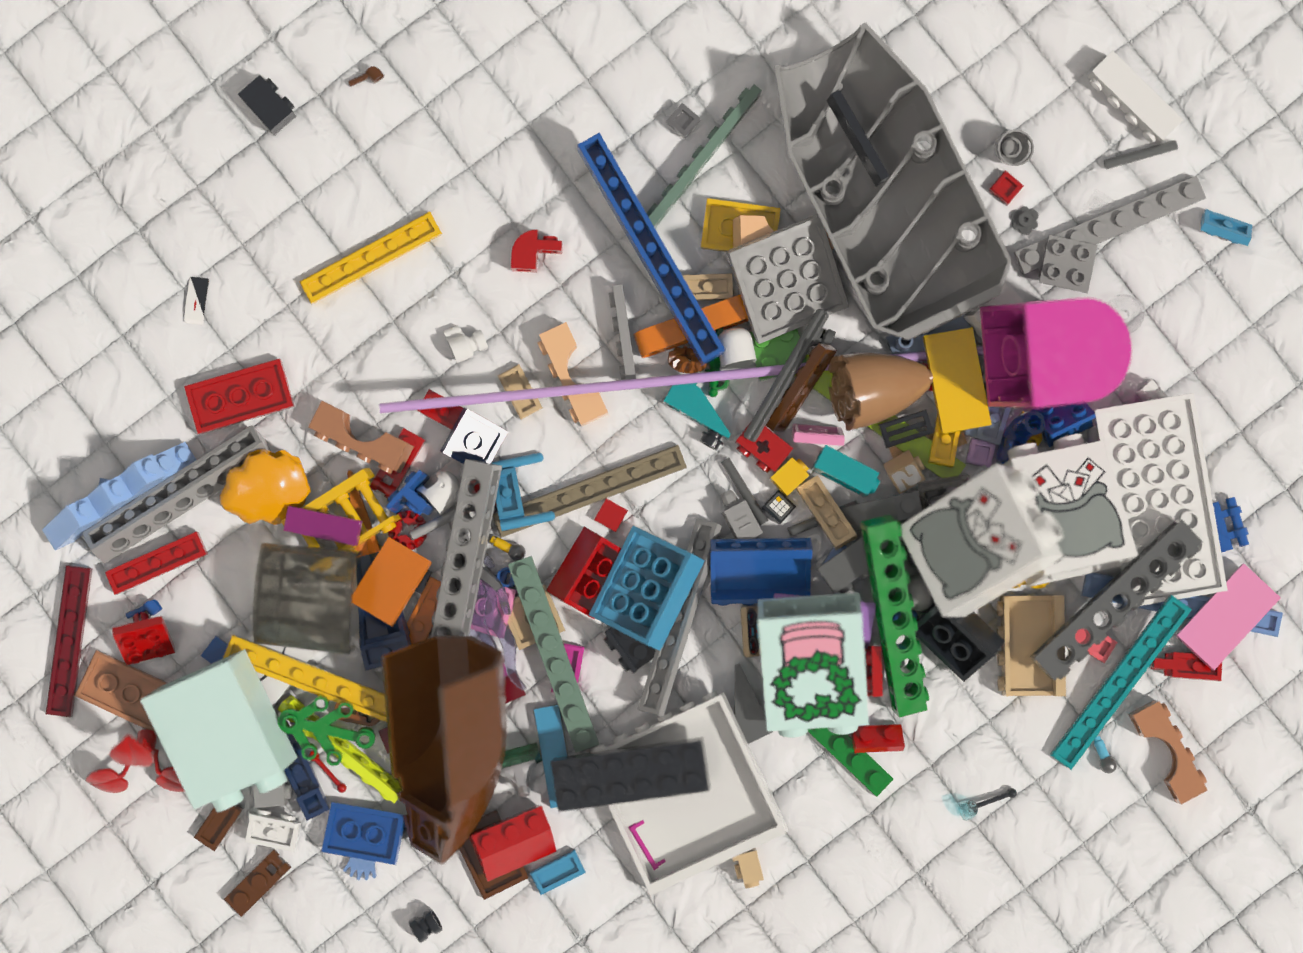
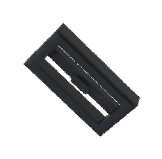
[878,409,934,449]

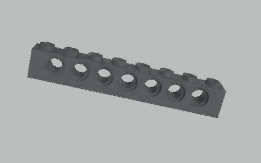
[1030,519,1203,680]

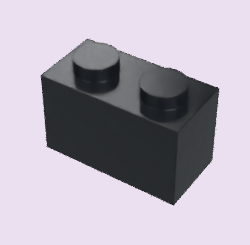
[238,75,296,136]

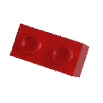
[735,422,793,473]

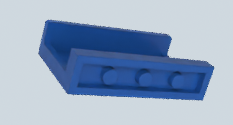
[710,538,813,606]

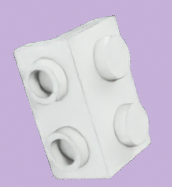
[245,808,302,852]

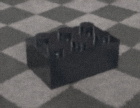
[915,602,1005,682]

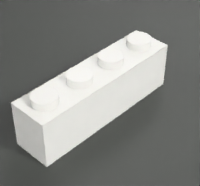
[1087,51,1183,145]

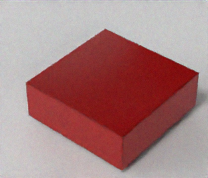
[989,170,1024,205]
[594,498,628,532]

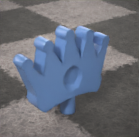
[343,857,377,880]

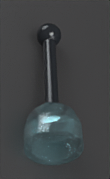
[957,788,1017,821]

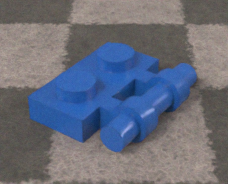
[1213,497,1249,553]

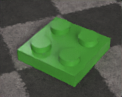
[749,329,807,381]

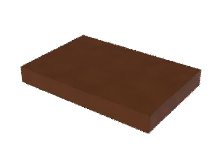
[459,809,529,900]

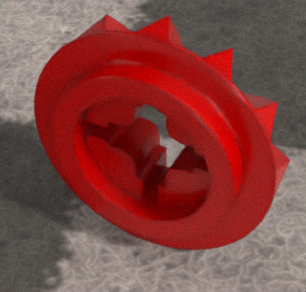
[388,510,428,550]

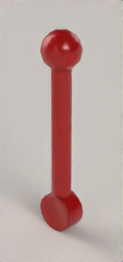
[309,751,347,793]

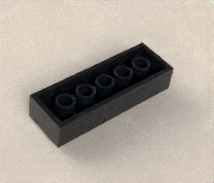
[551,737,711,812]

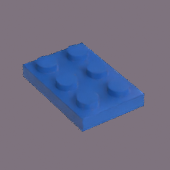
[321,802,405,865]

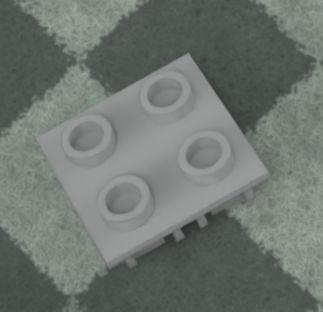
[1038,235,1098,293]

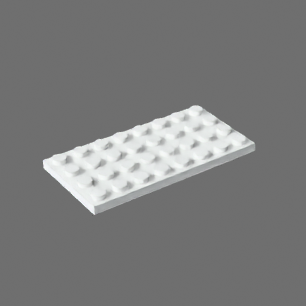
[1093,393,1228,606]

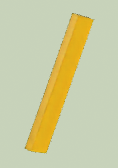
[299,211,442,304]

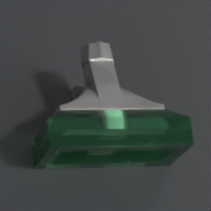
[500,742,542,797]

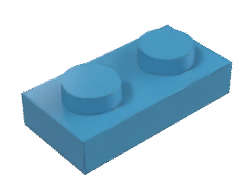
[1200,209,1252,246]

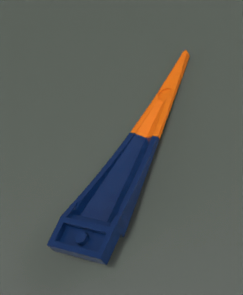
[347,470,411,671]

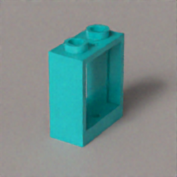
[811,445,881,497]

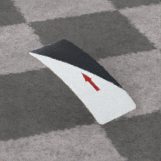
[184,277,209,325]

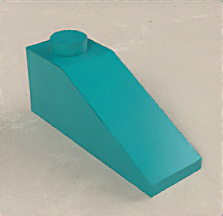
[663,383,731,440]

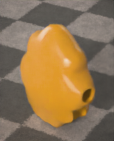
[220,449,311,525]

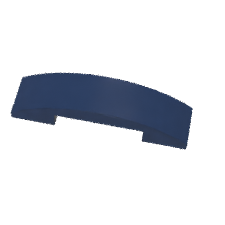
[284,720,330,821]

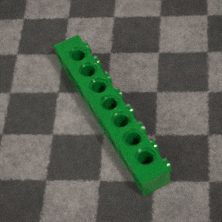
[860,515,929,718]

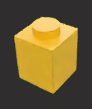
[770,457,810,497]

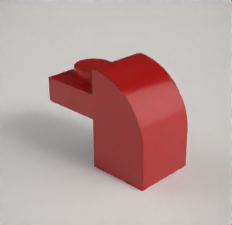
[511,230,563,273]

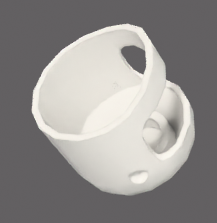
[718,328,757,368]
[416,471,461,515]

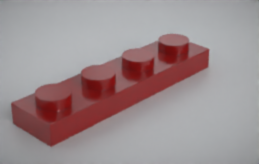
[105,531,208,595]

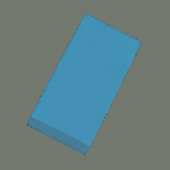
[530,849,586,895]

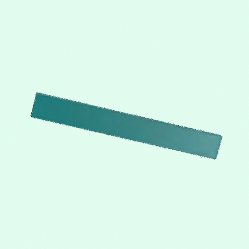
[1050,594,1192,770]

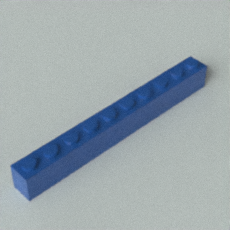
[577,133,725,366]

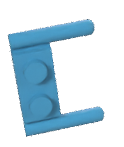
[491,452,555,531]

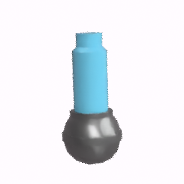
[1094,736,1117,774]

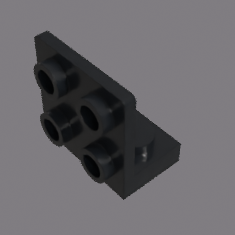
[603,627,655,674]

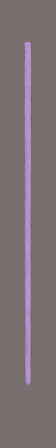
[379,346,984,413]

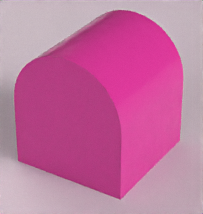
[980,298,1132,408]

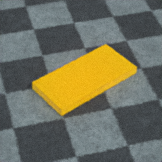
[923,327,992,434]

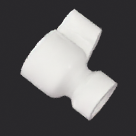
[443,325,488,363]

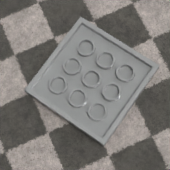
[726,214,849,344]

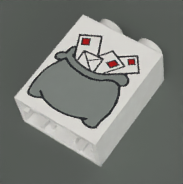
[1003,434,1138,587]
[901,465,1064,617]

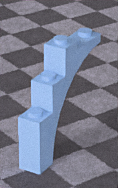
[42,442,196,551]

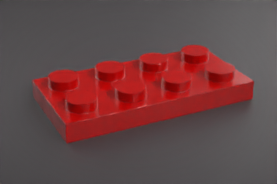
[184,358,295,435]

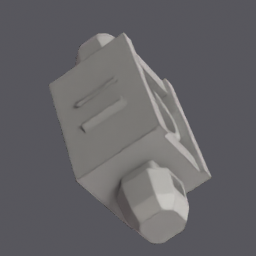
[721,490,763,539]

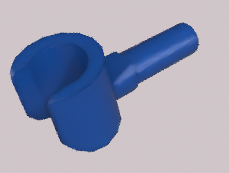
[126,600,162,619]

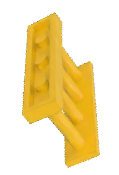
[281,468,401,573]

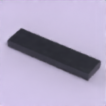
[826,90,889,187]

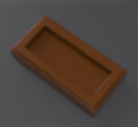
[193,804,244,851]

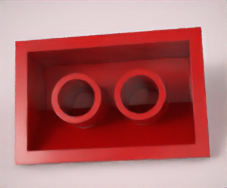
[546,526,621,620]
[469,805,557,882]

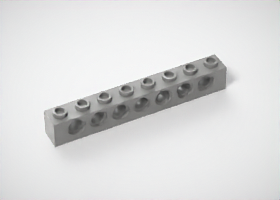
[82,425,271,564]
[428,459,502,639]

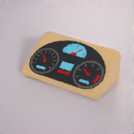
[740,606,761,657]

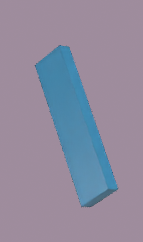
[534,705,567,808]

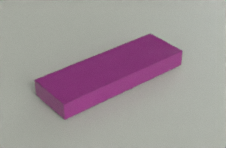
[283,506,363,546]

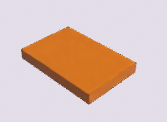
[349,537,432,627]

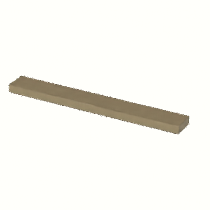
[493,445,687,538]

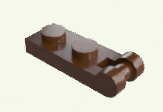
[224,849,292,917]

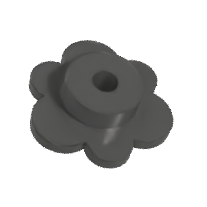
[1011,206,1039,235]

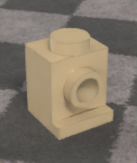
[732,848,764,888]

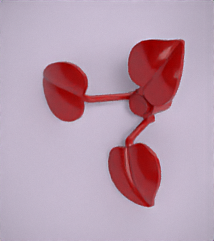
[85,729,185,793]

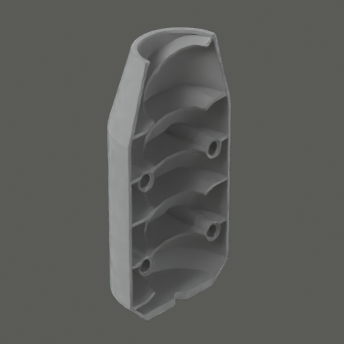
[774,22,1012,340]

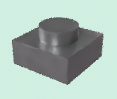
[666,103,701,139]

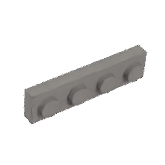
[609,284,636,380]

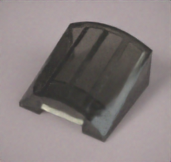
[253,543,363,655]

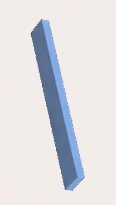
[1081,573,1283,637]

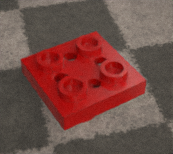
[112,612,175,665]

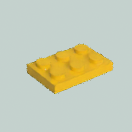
[701,198,781,252]

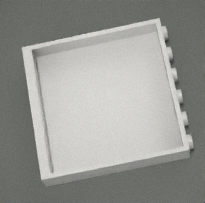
[590,691,788,895]

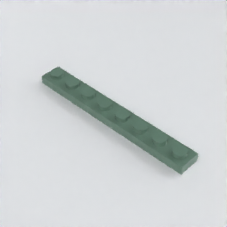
[646,84,762,228]
[508,555,599,753]

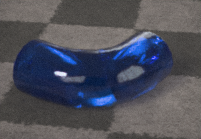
[996,410,1045,466]

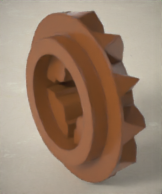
[668,346,707,374]

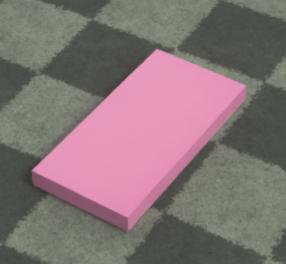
[1175,563,1281,670]

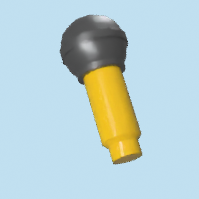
[490,536,526,561]

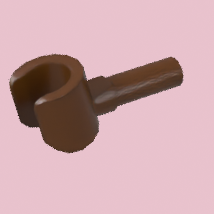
[348,66,384,87]

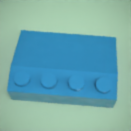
[589,526,705,651]

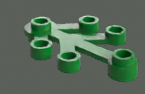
[278,695,376,766]

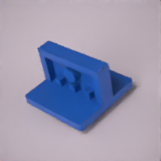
[1031,402,1096,447]
[386,470,435,516]

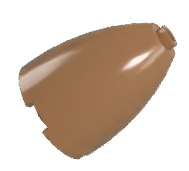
[828,353,933,431]

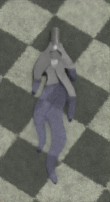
[448,522,527,690]

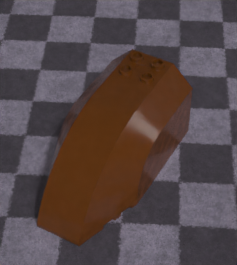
[382,636,507,864]

